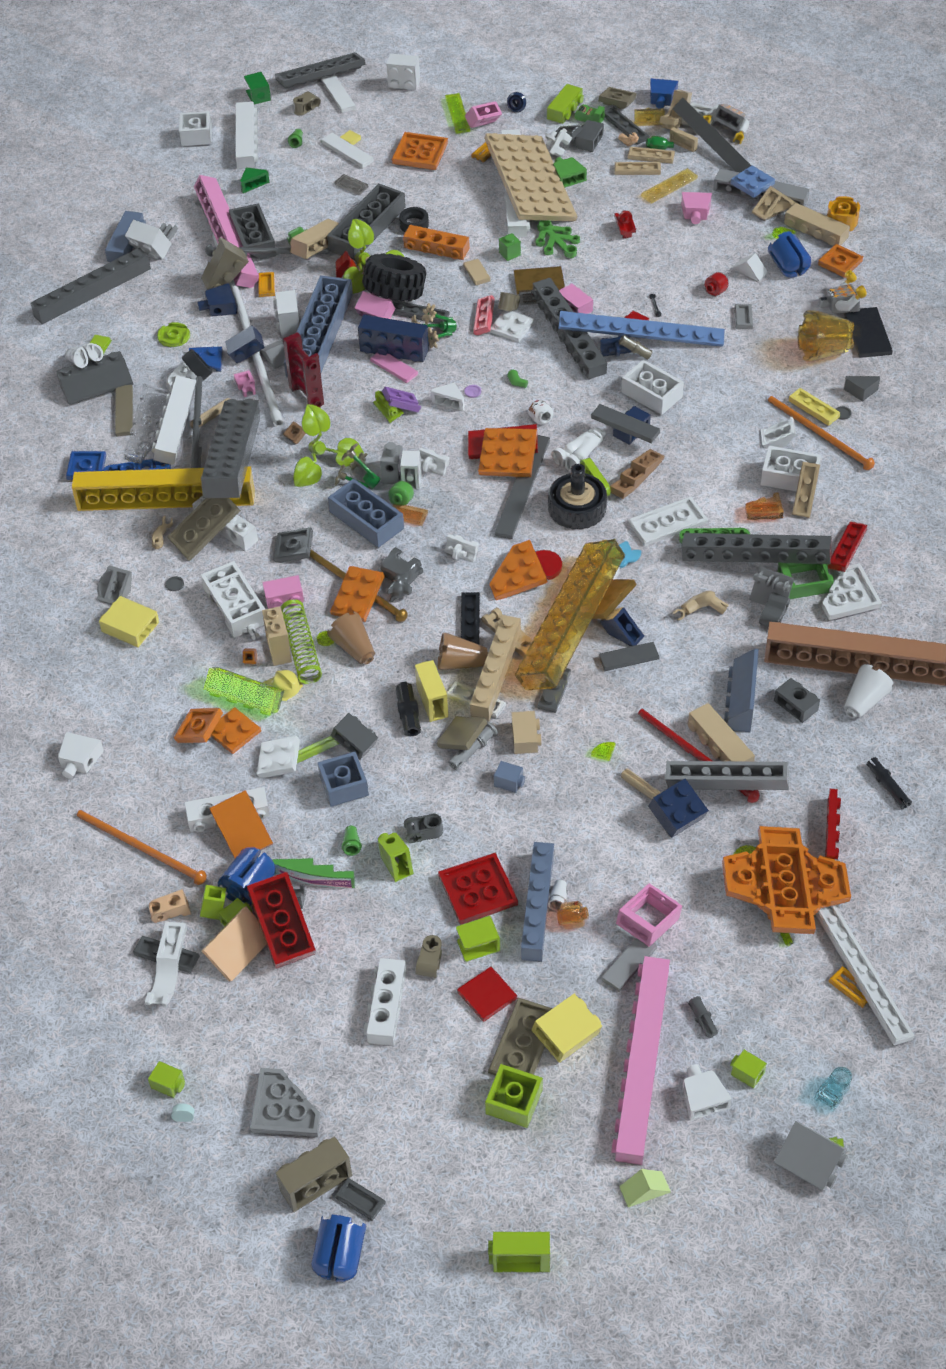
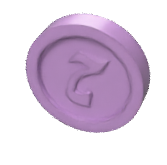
[464,385,481,398]

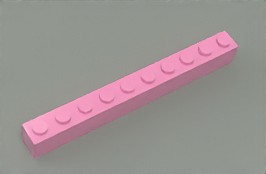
[194,175,259,288]
[611,956,670,1165]

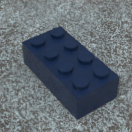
[358,315,429,362]

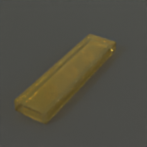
[641,168,698,204]

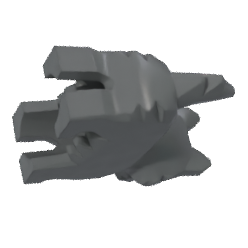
[377,547,424,602]

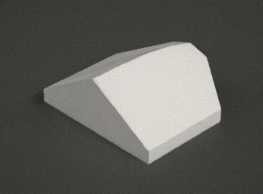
[761,417,796,448]

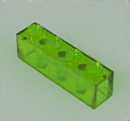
[203,667,284,715]

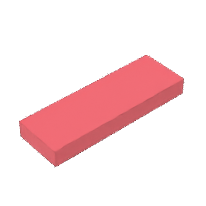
[473,295,495,335]

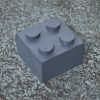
[317,751,369,807]

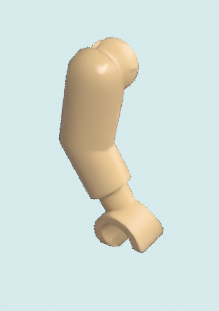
[152,516,173,549]

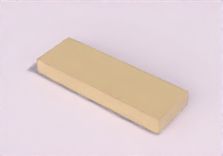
[628,147,675,164]
[615,162,661,175]
[792,461,820,518]

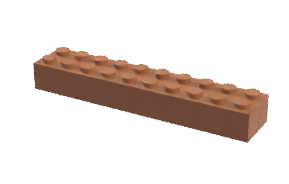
[764,622,946,686]

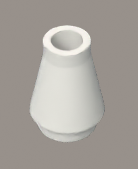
[548,880,567,911]

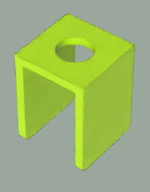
[456,916,500,962]

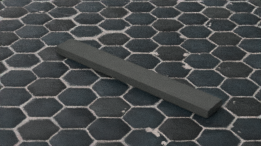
[672,98,752,173]
[495,435,550,539]

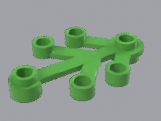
[536,220,580,258]

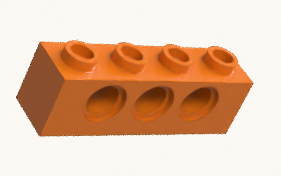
[403,225,470,260]

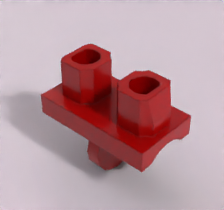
[614,210,636,238]

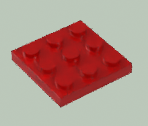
[438,852,518,925]

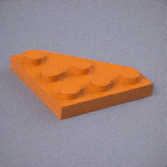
[489,539,548,600]

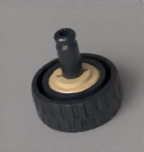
[548,464,607,530]

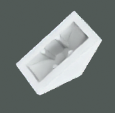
[732,253,768,281]
[431,382,464,411]

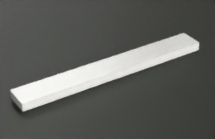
[815,905,914,1045]

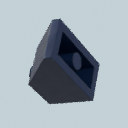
[600,607,644,646]

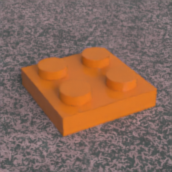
[818,244,863,278]
[211,707,261,754]
[174,708,223,743]

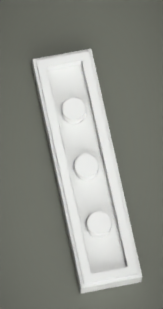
[321,75,356,113]
[321,133,374,168]

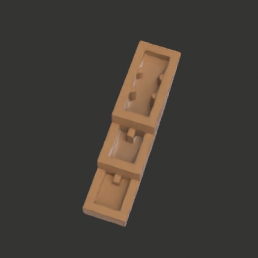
[610,449,665,499]

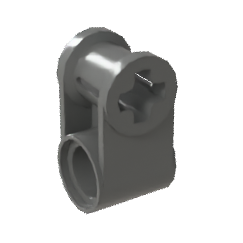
[403,813,443,843]

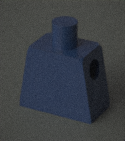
[197,283,237,317]

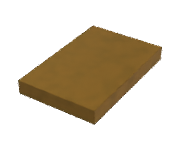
[514,266,565,295]
[576,579,637,619]

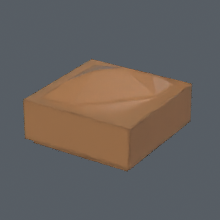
[283,421,306,444]

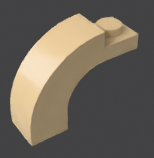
[660,89,692,129]

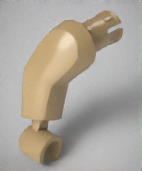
[672,590,729,620]

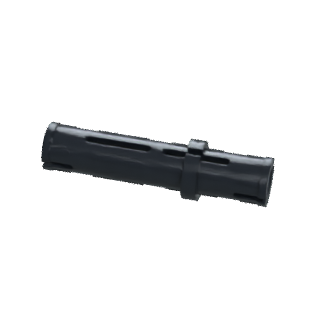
[866,757,912,810]

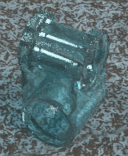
[814,1067,852,1112]

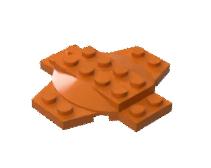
[722,826,851,934]

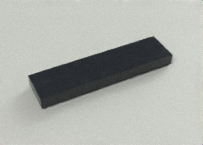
[461,592,480,645]

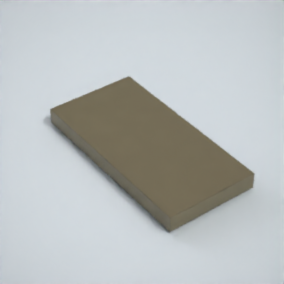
[167,498,241,561]
[488,997,553,1075]

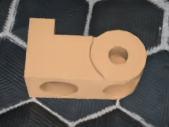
[148,889,191,923]

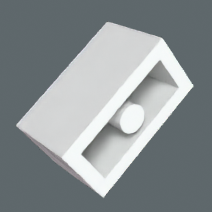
[400,450,422,490]

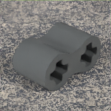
[759,592,790,627]

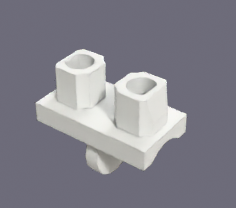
[545,128,572,157]
[418,448,449,476]
[444,534,479,562]

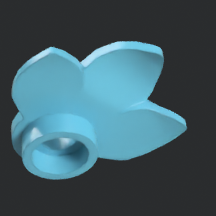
[605,541,641,568]

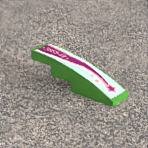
[272,858,355,888]

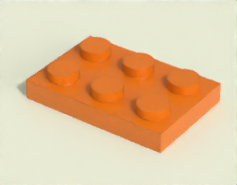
[330,566,385,622]

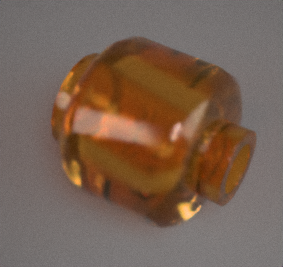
[557,901,589,929]

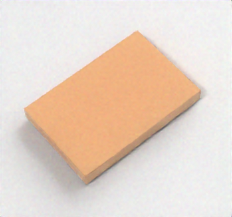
[201,907,267,981]

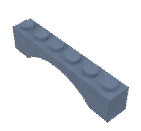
[521,842,554,962]

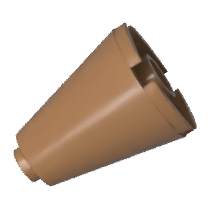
[327,612,375,664]
[437,632,489,670]

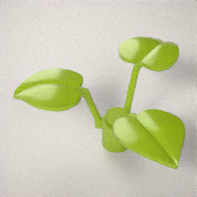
[343,219,404,294]
[293,404,364,487]

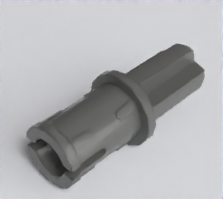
[688,996,718,1038]

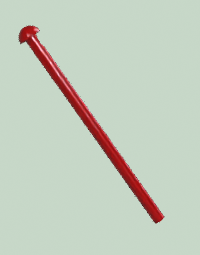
[638,708,760,803]

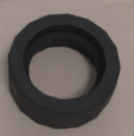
[399,207,429,232]
[182,349,212,381]

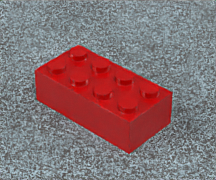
[247,872,316,969]

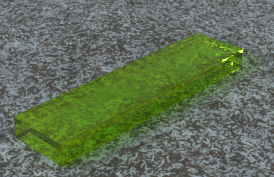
[445,93,470,134]

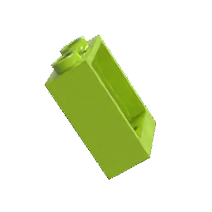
[488,1232,550,1272]

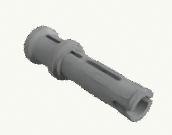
[448,721,498,771]

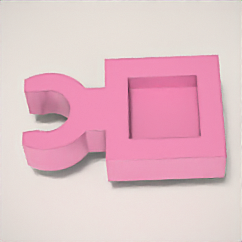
[234,370,256,397]

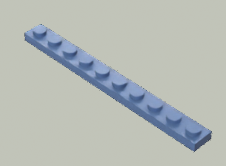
[558,311,725,346]

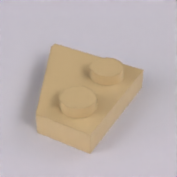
[752,186,795,221]

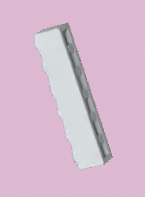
[236,102,258,169]
[151,375,196,465]

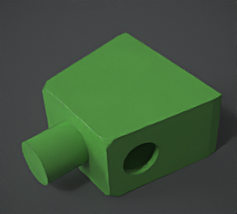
[553,157,587,188]

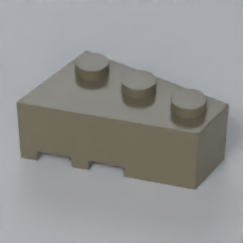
[201,237,249,290]

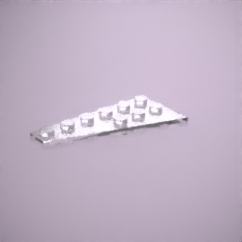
[124,383,171,464]

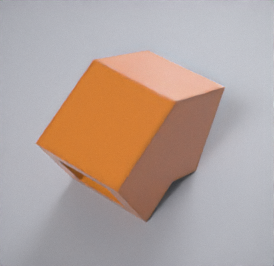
[243,648,257,664]

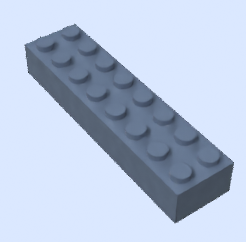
[284,275,353,377]

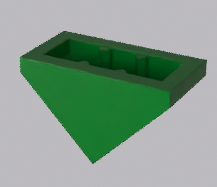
[240,167,270,194]

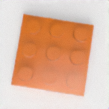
[392,132,448,170]
[478,428,537,477]

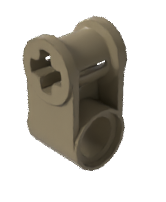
[293,91,321,116]
[498,292,520,311]
[415,935,442,978]

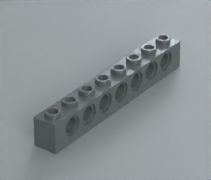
[531,278,607,380]
[681,533,832,564]

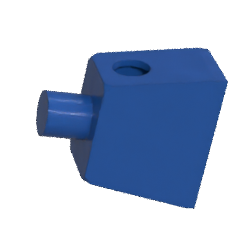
[650,78,678,109]

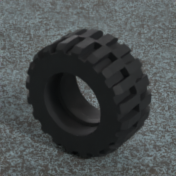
[362,253,427,301]

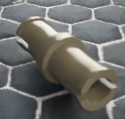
[619,335,653,360]

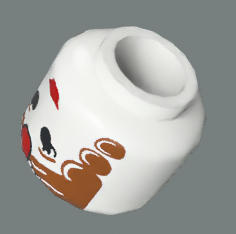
[528,400,553,425]

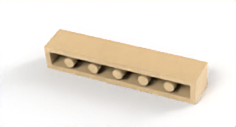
[470,615,521,722]

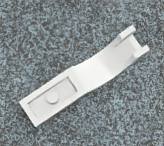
[145,922,187,1007]

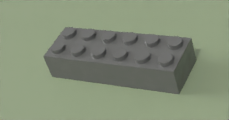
[327,183,406,260]

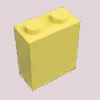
[99,596,159,647]
[415,660,448,722]
[532,993,602,1063]

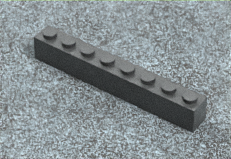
[30,247,151,325]

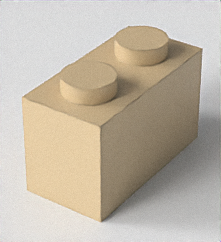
[511,711,542,754]

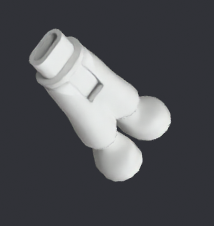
[65,343,103,368]
[551,427,606,472]

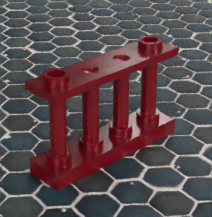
[283,332,324,407]

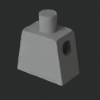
[380,442,403,484]

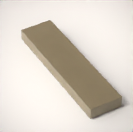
[115,385,133,437]

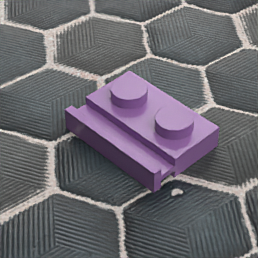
[382,386,421,413]

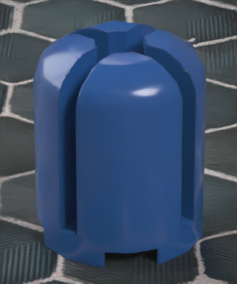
[768,231,811,278]
[217,847,275,906]
[311,1214,366,1282]

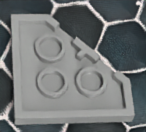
[250,1068,321,1137]

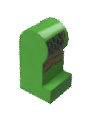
[575,104,605,123]

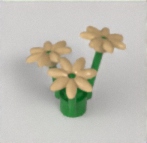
[411,303,457,348]

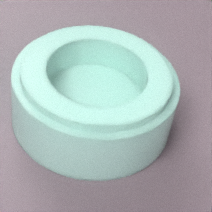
[171,1104,195,1122]

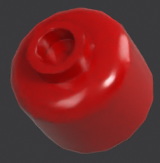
[704,272,729,296]

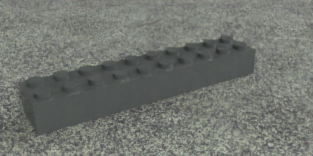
[201,398,260,498]

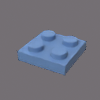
[731,165,775,198]

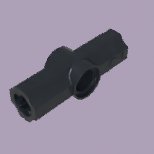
[396,681,421,737]

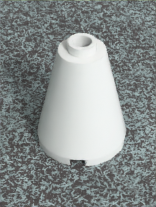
[844,664,894,719]

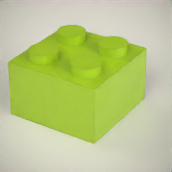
[485,1064,543,1128]

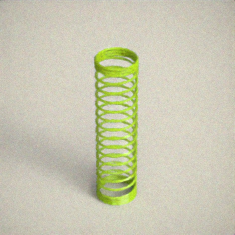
[281,599,322,684]

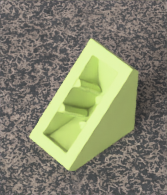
[619,1169,671,1208]

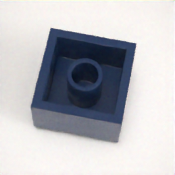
[648,778,709,838]

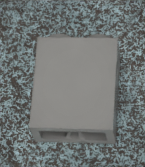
[774,1121,848,1191]

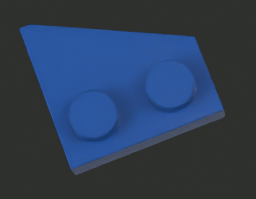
[189,346,223,372]

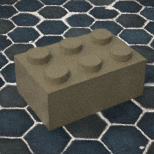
[275,1136,352,1212]

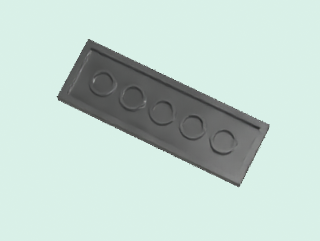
[275,52,366,88]

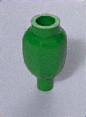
[646,136,674,150]

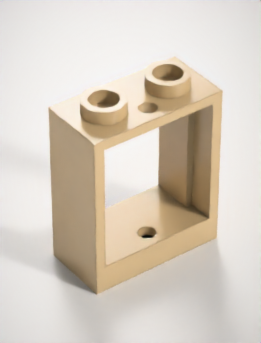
[262,606,292,666]

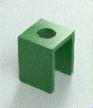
[244,72,271,105]

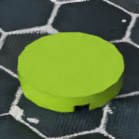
[157,322,190,347]

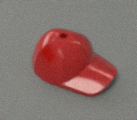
[335,251,357,278]

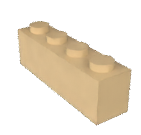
[784,203,850,246]
[290,219,339,259]
[688,703,755,762]

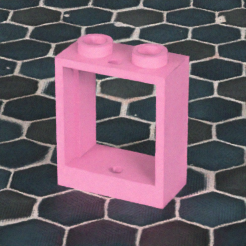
[616,883,682,947]

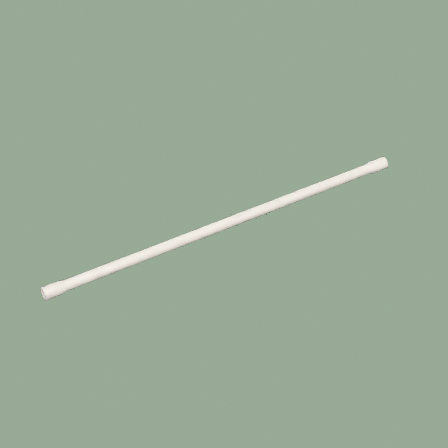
[212,233,284,427]

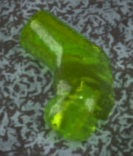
[772,227,796,238]

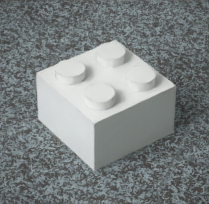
[386,53,420,90]
[179,111,212,146]
[125,220,171,259]
[273,290,299,338]

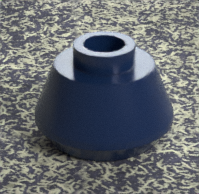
[507,92,526,112]

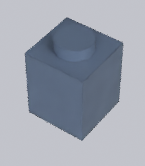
[494,761,526,793]

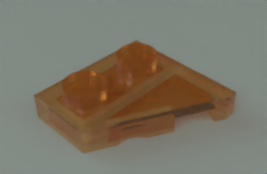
[745,492,784,520]

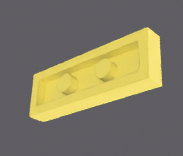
[789,388,840,426]

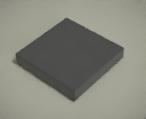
[273,527,313,563]

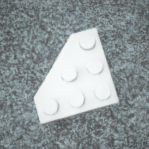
[822,563,882,620]

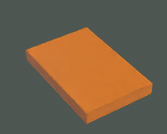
[209,790,273,858]

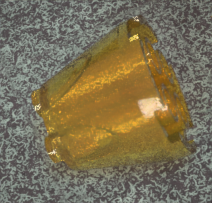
[798,310,854,361]

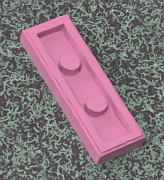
[370,353,418,383]

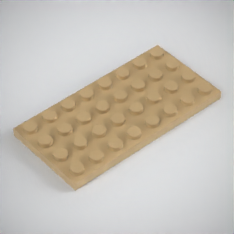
[484,133,577,221]

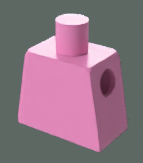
[681,192,712,224]

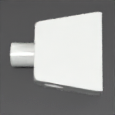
[58,732,103,779]
[683,1064,732,1121]

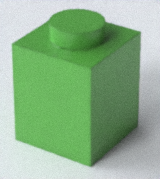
[499,233,521,261]

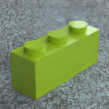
[547,84,584,124]

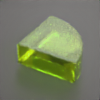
[591,742,616,761]

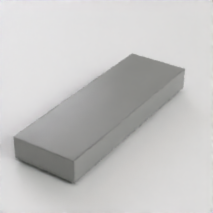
[602,938,657,992]

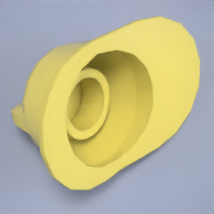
[263,670,303,701]

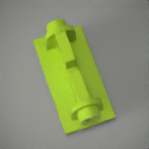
[373,390,404,423]

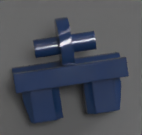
[600,336,631,357]

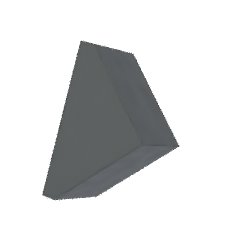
[844,376,880,402]

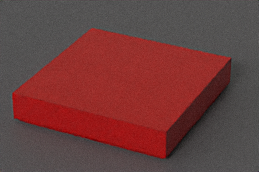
[457,966,518,1022]

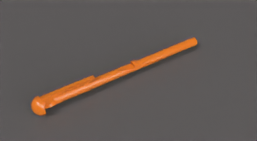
[768,396,875,470]
[77,810,207,885]

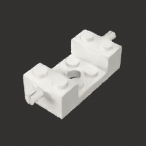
[201,561,265,640]

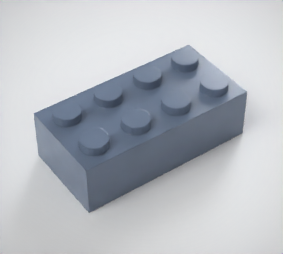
[328,479,404,548]

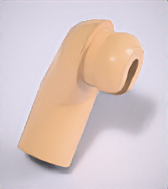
[618,132,639,146]

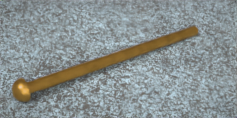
[310,549,408,622]

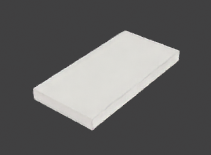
[628,497,708,546]

